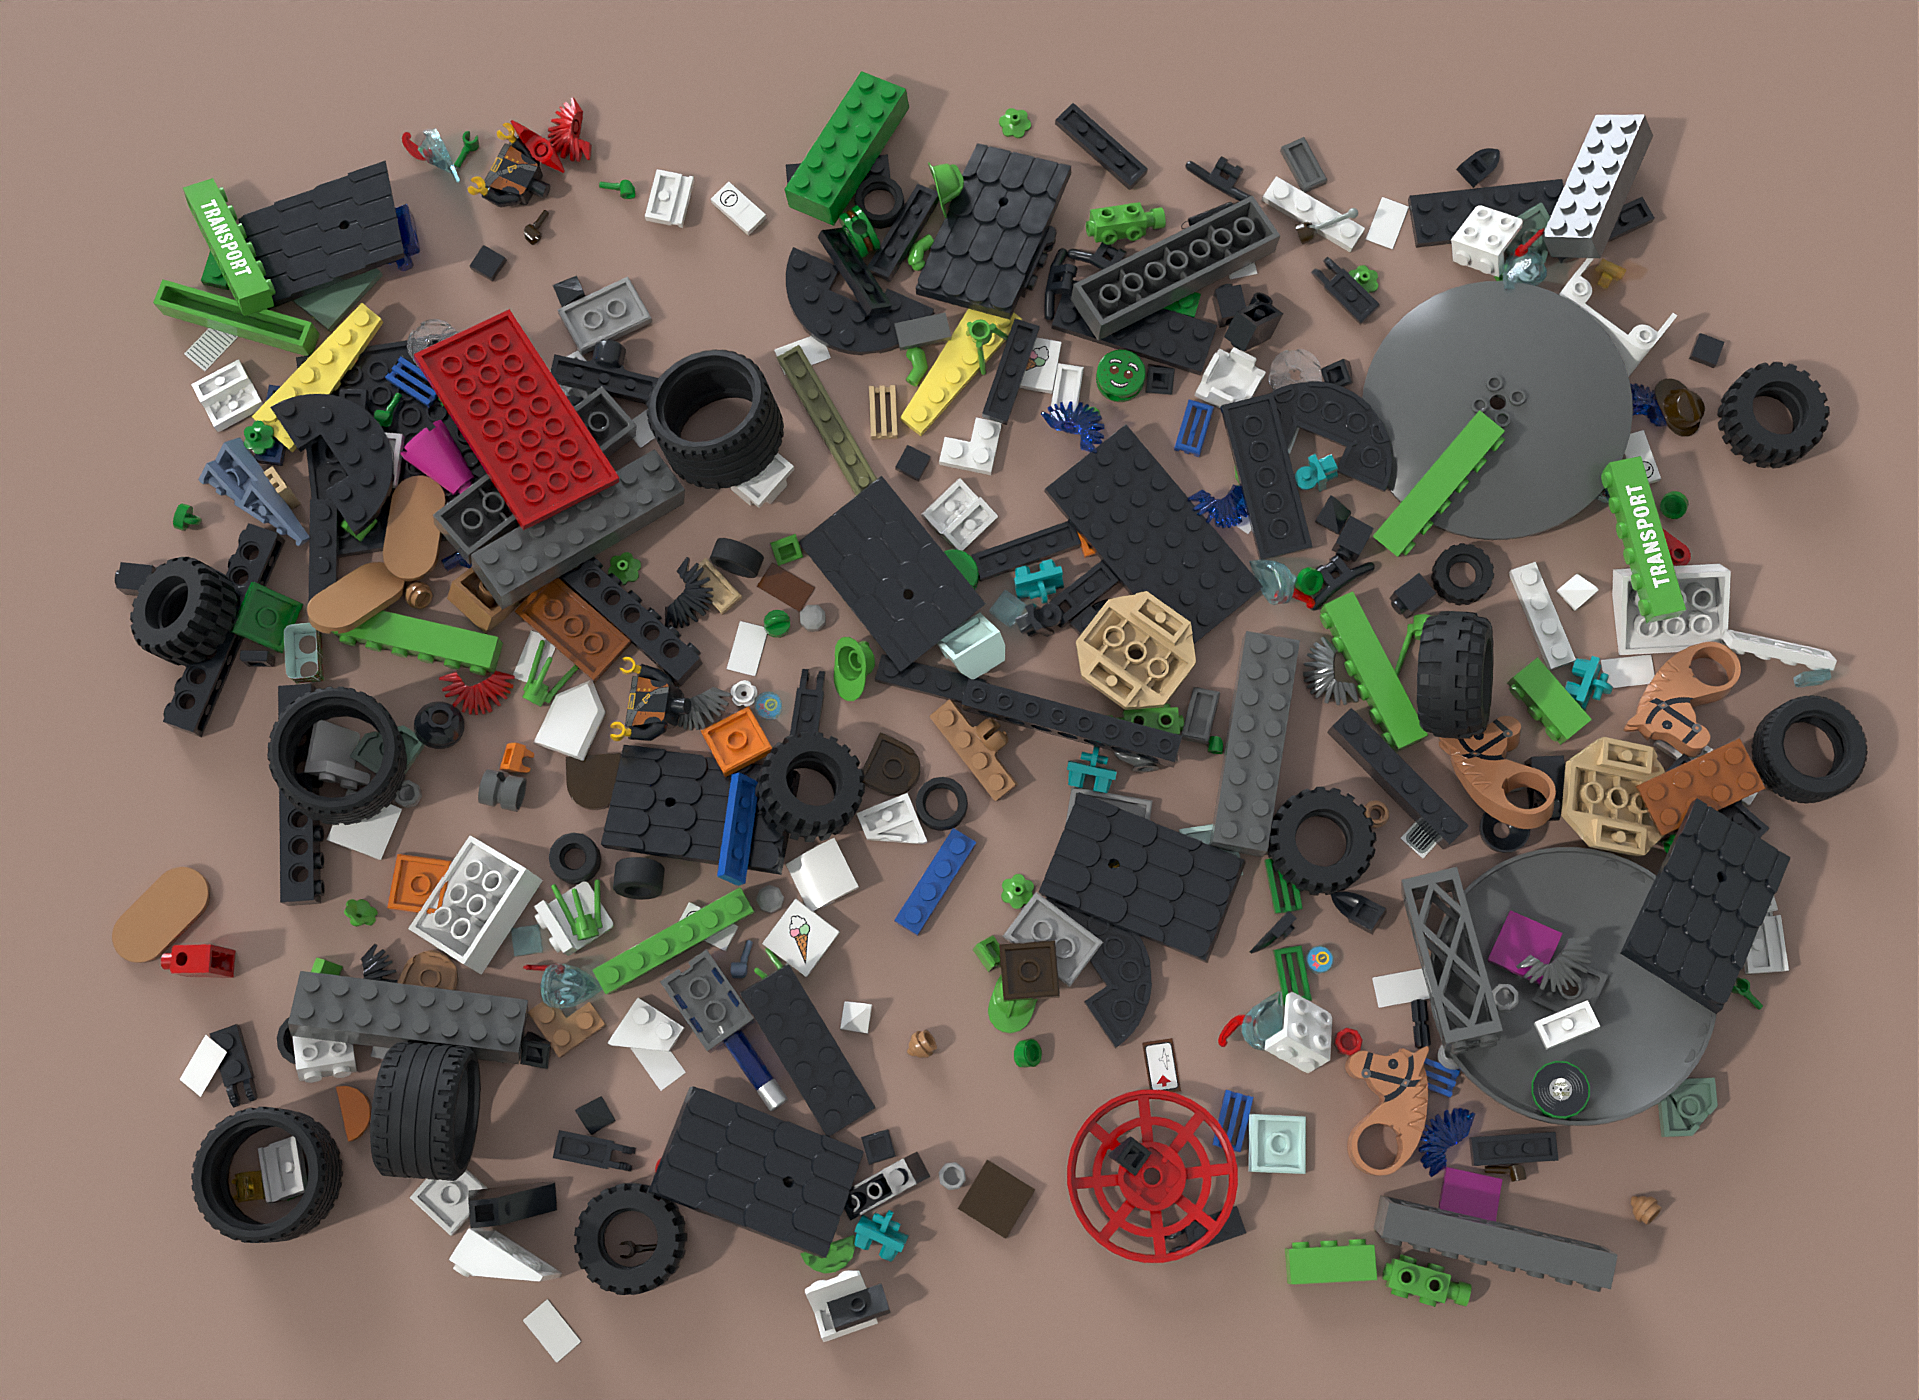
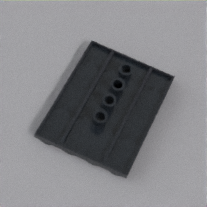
[915,143,1072,320]
[238,160,405,310]
[799,476,986,671]
[601,745,801,875]
[1039,792,1246,963]
[1620,798,1791,1014]
[648,1086,864,1258]

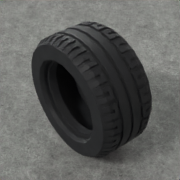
[1751,695,1868,804]

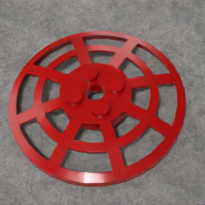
[1067,1090,1238,1263]

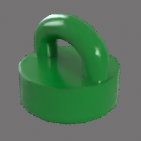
[1660,491,1689,519]
[173,503,202,531]
[1295,567,1324,595]
[764,610,790,638]
[1014,1039,1042,1068]

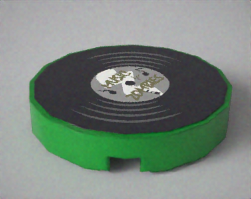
[1531,1061,1590,1119]

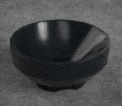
[414,701,464,749]
[1479,805,1531,853]

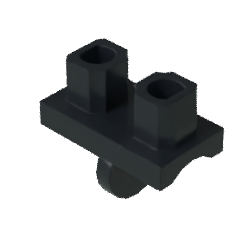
[1015,603,1063,637]

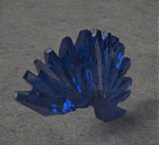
[1630,383,1668,427]
[1040,401,1105,453]
[1188,484,1248,528]
[1419,1108,1476,1177]

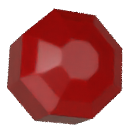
[1333,1028,1363,1056]

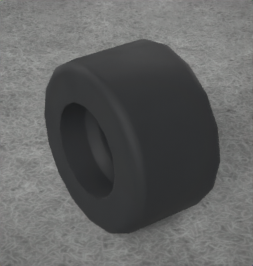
[549,832,602,885]
[613,857,665,900]

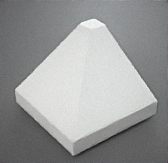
[1557,574,1598,611]
[840,1001,872,1034]

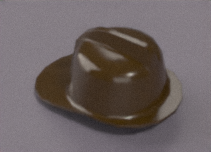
[1654,379,1705,437]

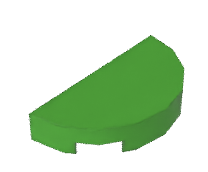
[800,1235,856,1273]

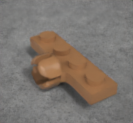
[929,699,1018,801]

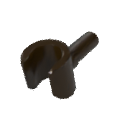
[524,210,549,245]
[1485,1165,1527,1182]
[619,1241,657,1259]

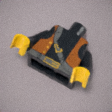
[468,123,551,208]
[610,657,692,741]

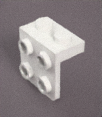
[1451,206,1523,277]
[304,720,371,789]
[534,882,614,956]
[1265,992,1332,1073]
[293,1036,357,1083]
[805,1270,878,1342]

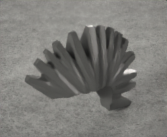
[1303,637,1358,705]
[675,686,731,731]
[1516,937,1592,992]

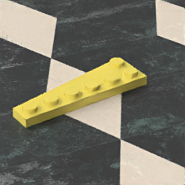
[252,303,384,453]
[901,309,1022,436]

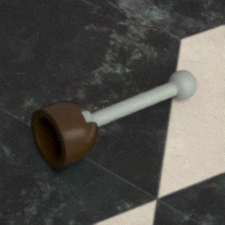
[1295,208,1358,245]

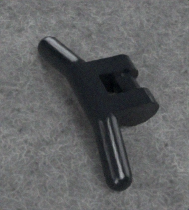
[1185,156,1251,201]
[1067,242,1127,270]
[1044,248,1078,321]
[1310,554,1375,611]

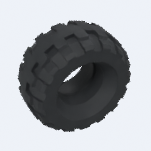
[1417,611,1494,739]

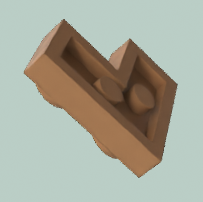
[528,996,606,1058]

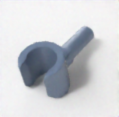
[731,940,753,978]

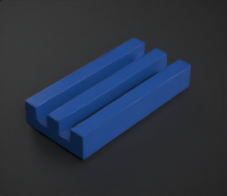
[385,356,438,408]
[1174,399,1214,457]
[1424,1058,1460,1098]
[1212,1090,1254,1152]

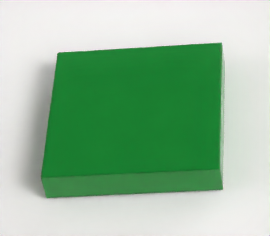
[230,582,303,653]

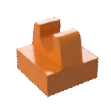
[499,743,534,773]

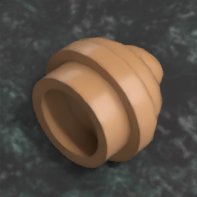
[405,582,432,609]
[907,1030,937,1058]
[1631,1196,1662,1225]

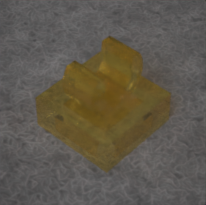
[1595,258,1626,289]
[232,1170,266,1203]

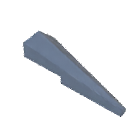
[198,437,310,546]

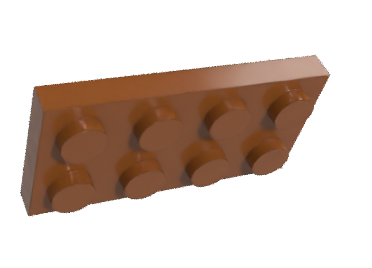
[515,578,632,682]
[1635,738,1765,836]

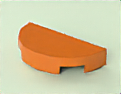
[336,1086,372,1142]

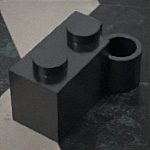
[1224,292,1284,352]
[1525,755,1566,821]

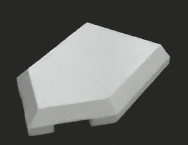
[534,679,606,761]

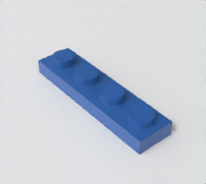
[717,772,758,886]
[894,828,976,936]

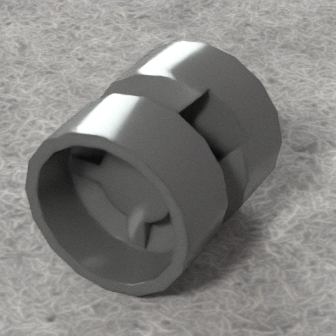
[478,769,527,812]

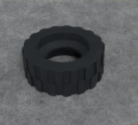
[1431,543,1494,606]

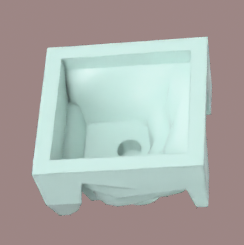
[936,613,1005,679]

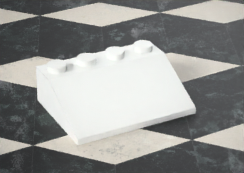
[1612,564,1731,655]
[408,836,543,975]
[449,1227,562,1281]

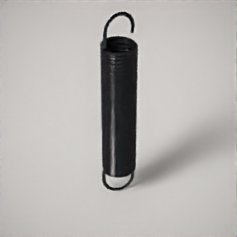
[1181,201,1238,229]

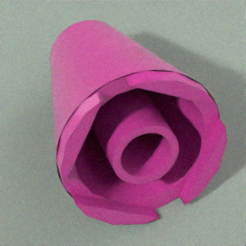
[400,420,474,495]

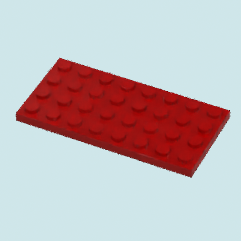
[414,309,619,531]

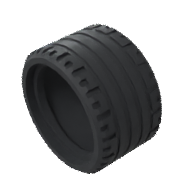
[647,349,784,489]
[267,686,407,825]
[370,1042,481,1181]
[191,1107,343,1243]

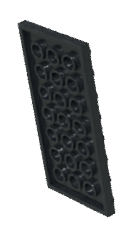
[1044,424,1263,644]

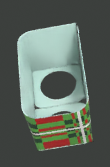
[284,623,324,684]

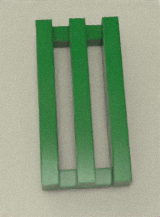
[1264,858,1303,914]
[1273,946,1312,1006]

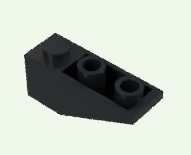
[844,1152,931,1221]
[468,1181,557,1228]

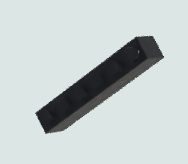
[1327,708,1469,849]

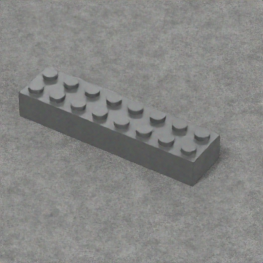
[1071,196,1280,341]
[433,386,637,565]
[471,449,685,610]
[1209,631,1300,857]
[288,971,528,1064]
[1374,1195,1618,1292]

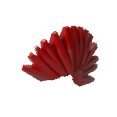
[548,98,592,162]
[510,120,565,173]
[439,670,515,715]

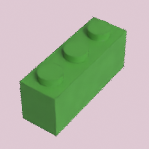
[1507,657,1592,745]
[1285,1239,1377,1284]

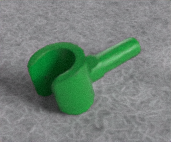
[454,131,479,168]
[599,180,635,199]
[374,393,402,427]
[1207,736,1224,754]
[1732,977,1763,1010]

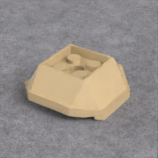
[1076,591,1196,710]
[1561,737,1665,857]

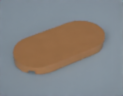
[383,476,447,581]
[307,562,405,634]
[112,867,210,963]
[397,950,458,991]

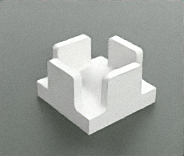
[1194,347,1266,408]
[731,453,794,508]

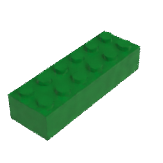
[784,71,909,226]

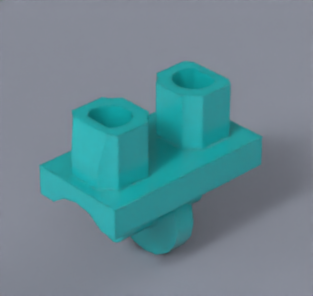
[1295,454,1338,492]
[1014,559,1064,604]
[1565,656,1613,711]
[1067,746,1117,793]
[854,1210,909,1262]

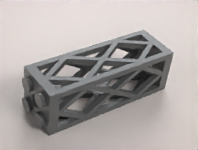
[1401,867,1503,1055]

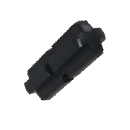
[1411,999,1431,1048]

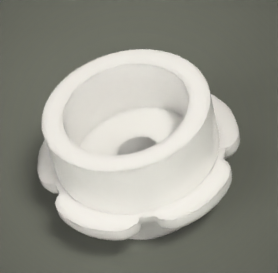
[731,680,757,707]

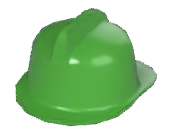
[928,162,964,219]
[834,637,875,701]
[988,975,1038,1033]

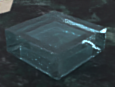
[989,590,1027,628]
[1793,669,1831,688]
[511,924,543,957]

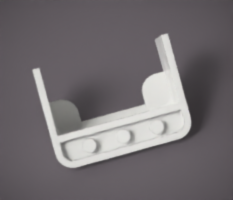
[1559,258,1677,377]

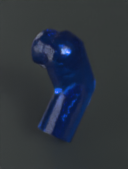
[441,551,472,572]

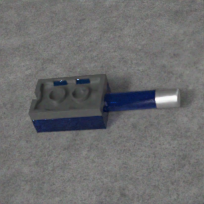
[660,949,788,1111]

